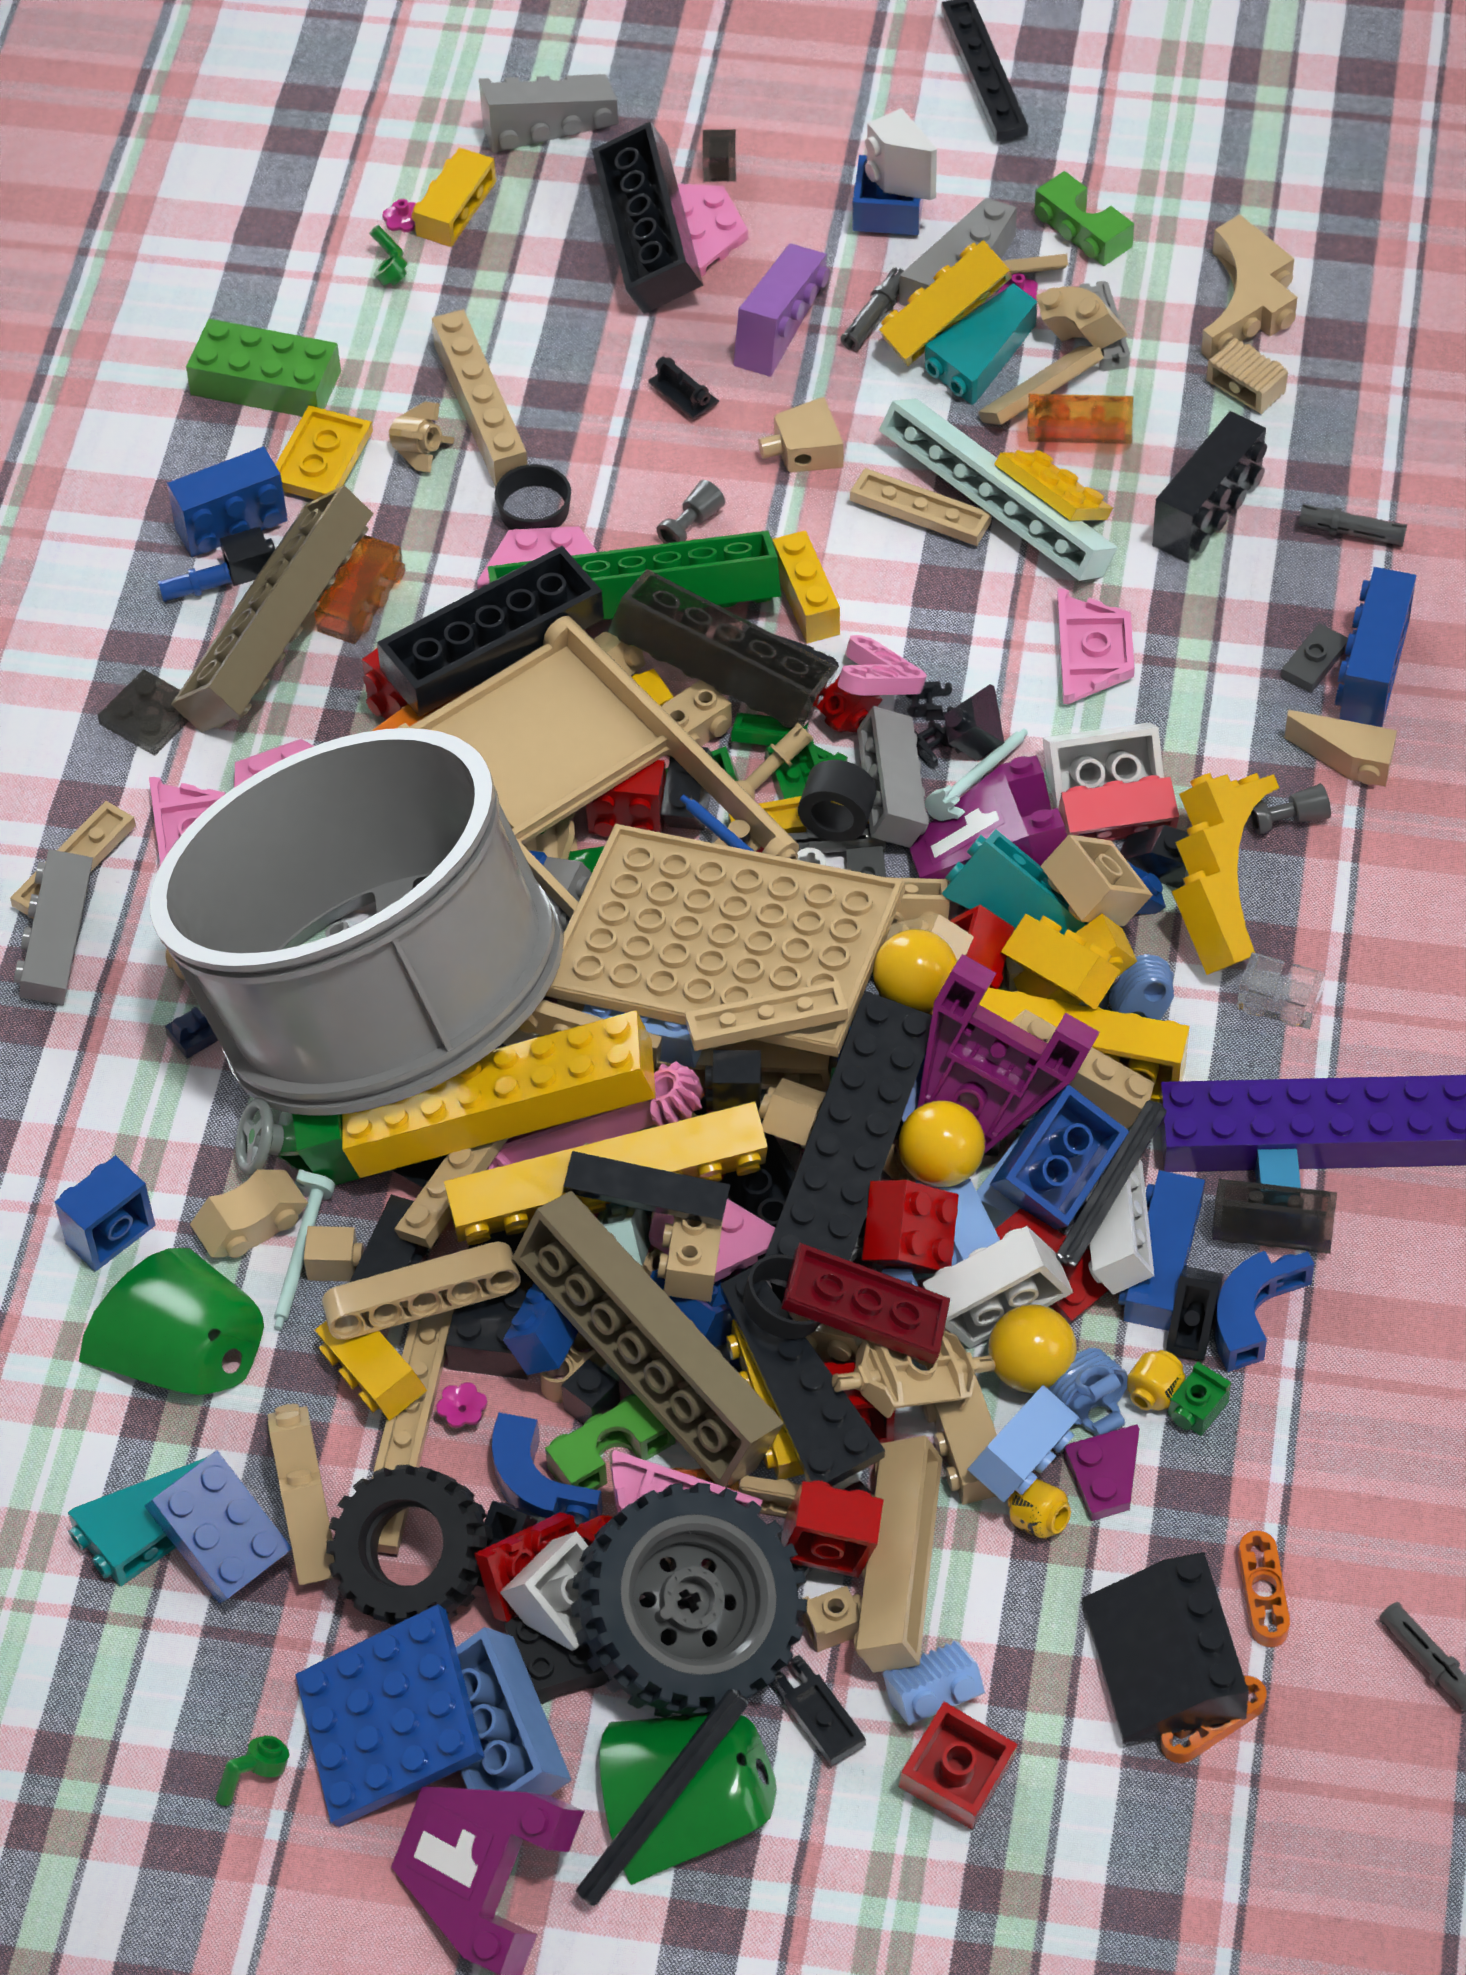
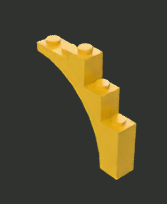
[1171,773,1280,975]

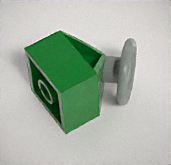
[236,1098,360,1186]

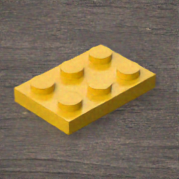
[275,405,373,500]
[994,450,1113,521]

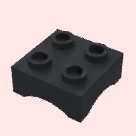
[504,1617,609,1704]

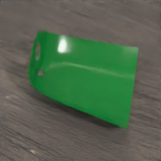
[79,1248,264,1395]
[599,1713,776,1885]

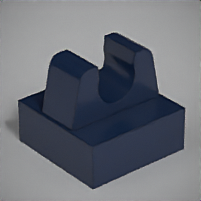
[165,1007,218,1059]

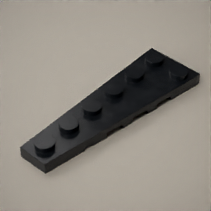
[720,1267,885,1487]

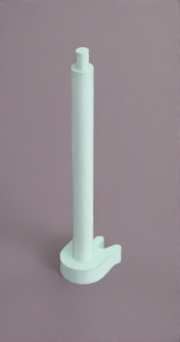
[925,729,1028,821]
[274,1169,335,1330]

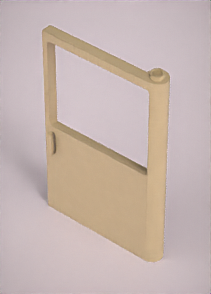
[398,616,799,918]

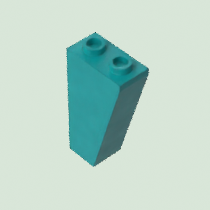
[925,283,1037,405]
[942,829,1089,935]
[68,1457,207,1587]

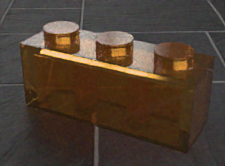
[1027,394,1134,444]
[314,535,405,645]

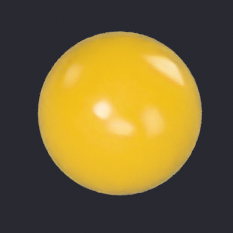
[873,929,957,1013]
[898,1101,985,1188]
[988,1304,1077,1393]

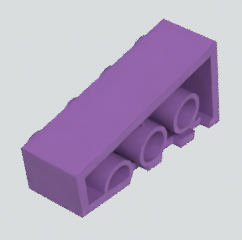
[733,243,830,377]

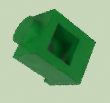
[1168,1361,1231,1436]

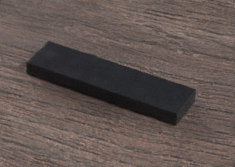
[563,1151,730,1226]

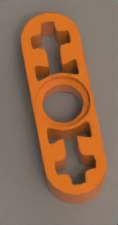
[1238,1530,1290,1647]
[1161,1676,1267,1763]

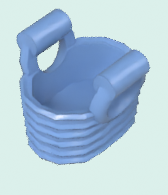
[1107,954,1174,1020]
[1048,1348,1128,1436]

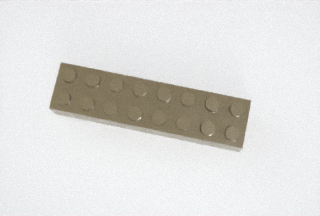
[171,485,374,733]
[512,1191,784,1488]

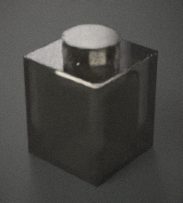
[702,129,736,182]

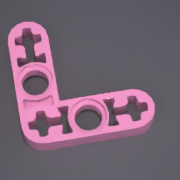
[838,635,927,696]

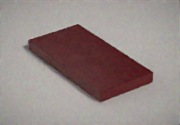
[781,1242,951,1365]

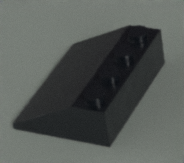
[1082,1552,1249,1743]

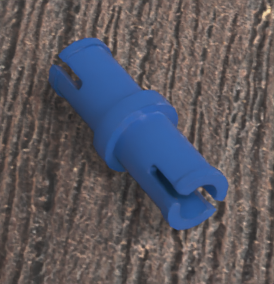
[158,562,232,602]

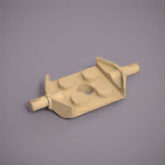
[832,1330,995,1418]

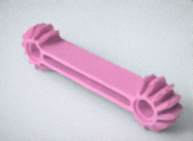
[487,1061,705,1170]

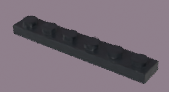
[941,0,1028,142]

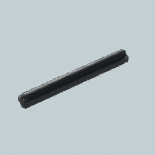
[1056,1100,1166,1268]

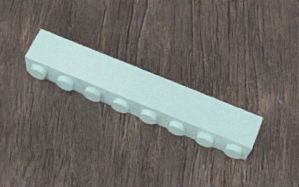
[879,399,1118,581]

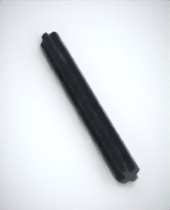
[576,1688,749,1906]

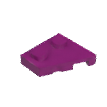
[1063,1424,1140,1521]

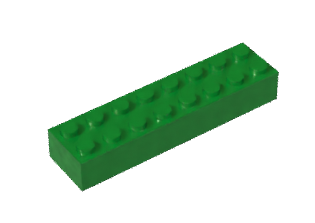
[487,530,781,621]

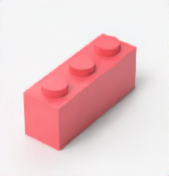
[1058,775,1179,841]

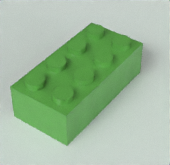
[186,318,341,417]

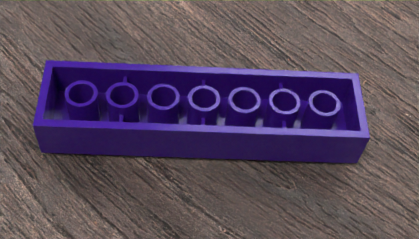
[1159,1075,1466,1172]

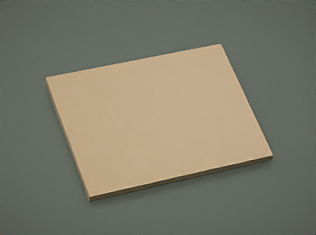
[545,824,905,1057]

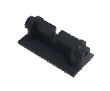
[648,356,719,420]

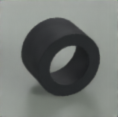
[798,760,877,841]

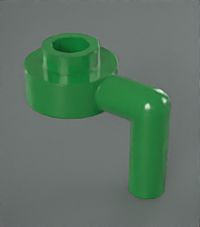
[369,225,407,286]
[215,1735,290,1806]

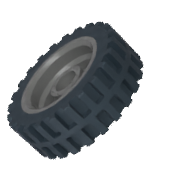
[571,1483,807,1718]

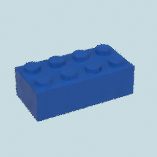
[1335,567,1417,727]

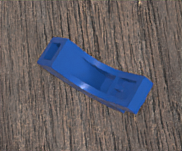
[1214,1251,1314,1372]
[492,1412,603,1524]

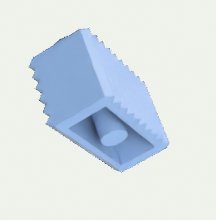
[883,1640,985,1726]

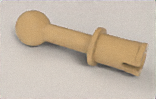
[736,722,814,799]

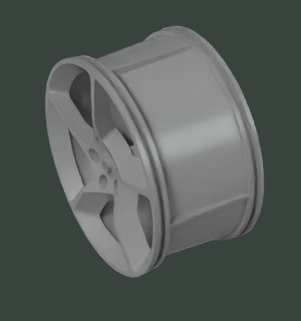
[149,728,564,1115]

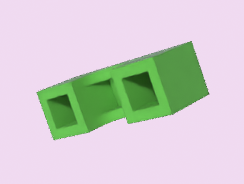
[1034,171,1134,266]
[545,1394,676,1490]

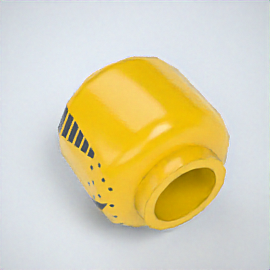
[1127,1350,1186,1411]
[1008,1479,1071,1539]

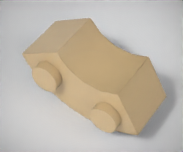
[1036,286,1128,350]
[190,1169,308,1258]

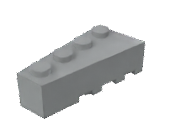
[478,74,619,153]
[899,197,1017,306]

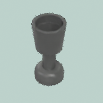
[656,480,725,544]
[1250,783,1331,835]

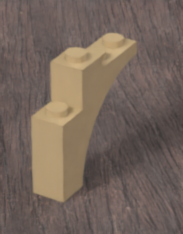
[1201,214,1297,360]
[268,1404,334,1585]

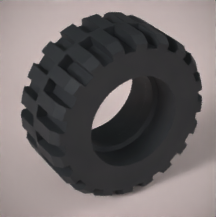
[326,1465,493,1625]

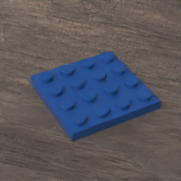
[295,1604,485,1827]

